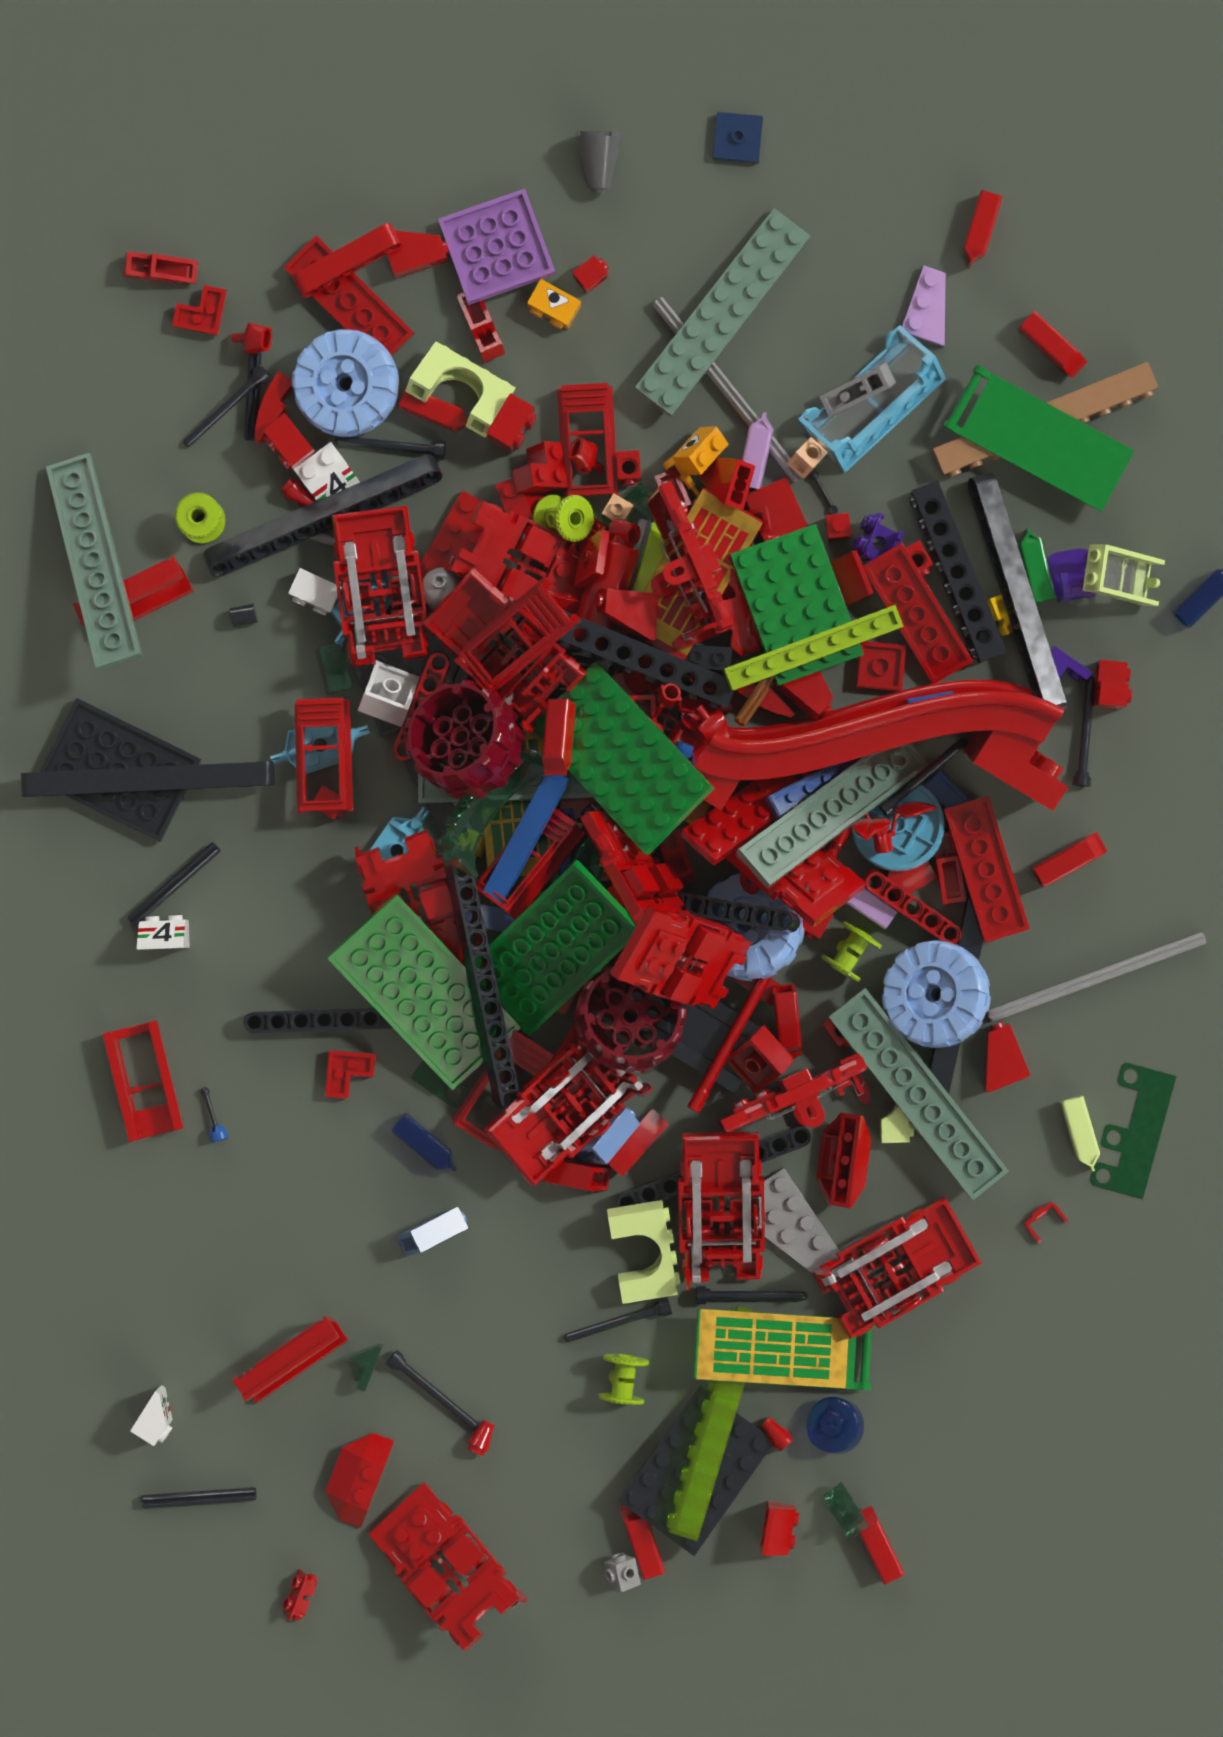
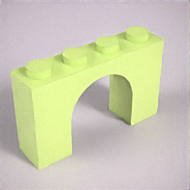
[405,342,515,438]
[607,1200,681,1304]

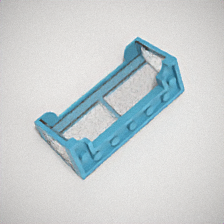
[798,325,946,473]

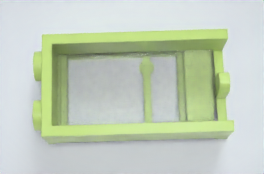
[1083,544,1165,606]

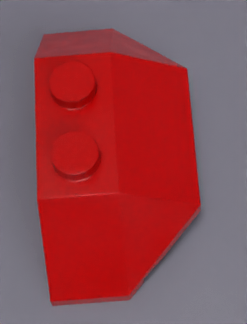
[816,1112,871,1208]
[325,1432,395,1528]

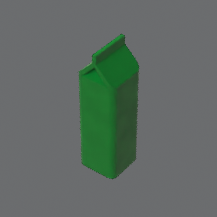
[1018,528,1055,603]

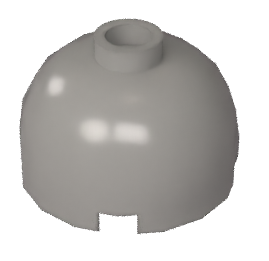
[420,567,462,612]

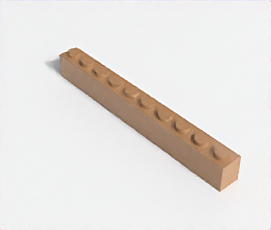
[931,362,1158,478]

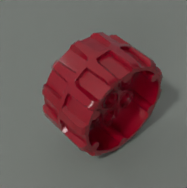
[405,680,525,799]
[573,964,687,1077]

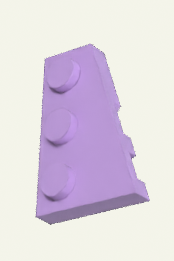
[902,266,946,347]

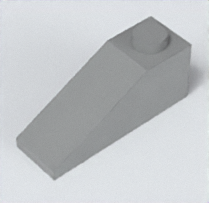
[819,362,896,417]

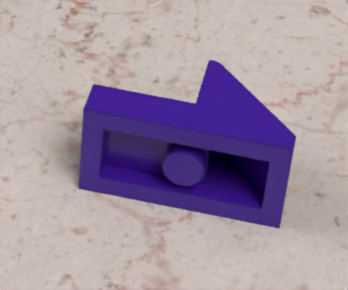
[1050,645,1092,682]

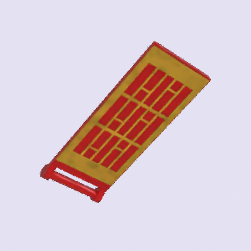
[619,488,763,675]

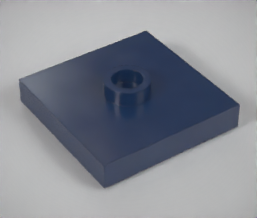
[713,112,763,164]

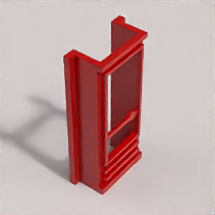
[557,383,618,499]
[72,555,194,627]
[459,576,581,689]
[294,698,354,814]
[476,808,586,920]
[103,1020,184,1142]
[451,1030,554,1150]
[232,1316,349,1403]

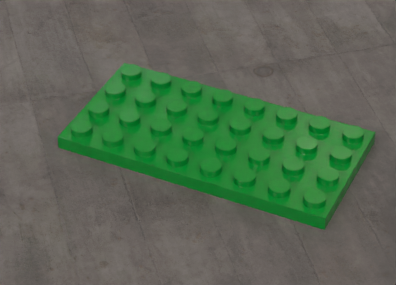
[533,661,715,856]
[475,860,637,1036]
[327,893,521,1090]

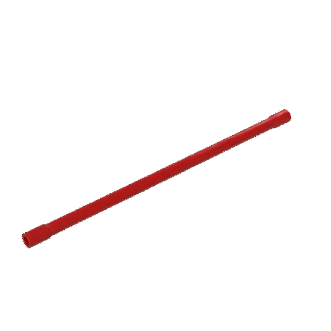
[687,827,852,1113]

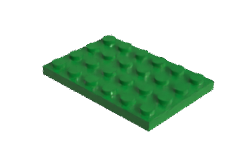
[729,524,864,686]

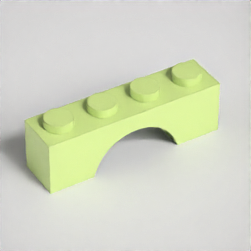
[879,1104,914,1143]

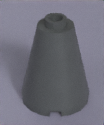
[576,131,623,193]

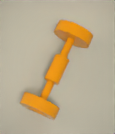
[663,455,700,506]

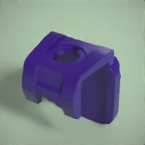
[851,512,904,560]
[1047,548,1096,604]

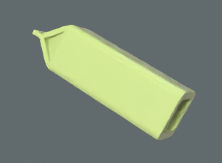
[1059,1095,1100,1171]

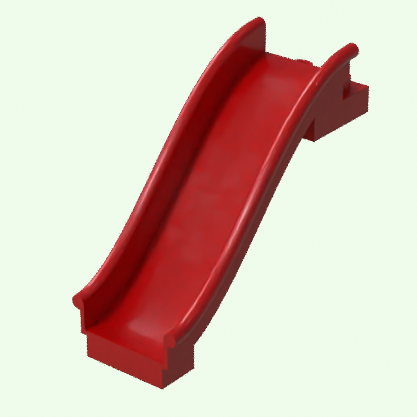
[690,679,1068,811]

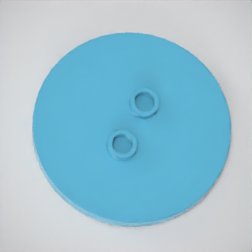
[852,785,945,872]

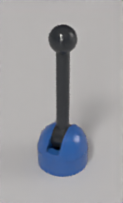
[200,1087,229,1143]

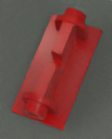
[283,1569,318,1621]

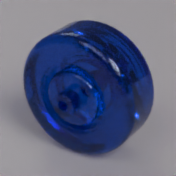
[806,1397,864,1454]

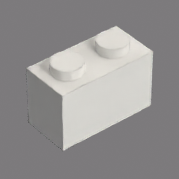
[288,568,342,616]

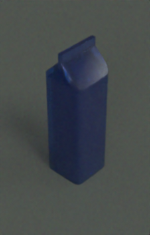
[1172,569,1223,629]
[391,1112,457,1171]

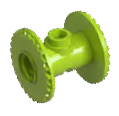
[175,493,226,543]
[533,495,594,542]
[821,921,882,982]
[599,1354,649,1405]

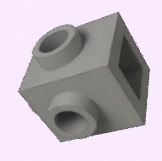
[604,1553,641,1592]

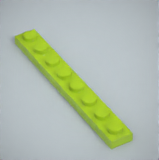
[723,605,904,691]

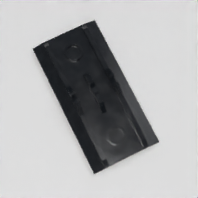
[624,992,760,1093]

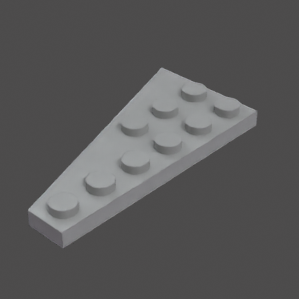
[726,1167,840,1273]

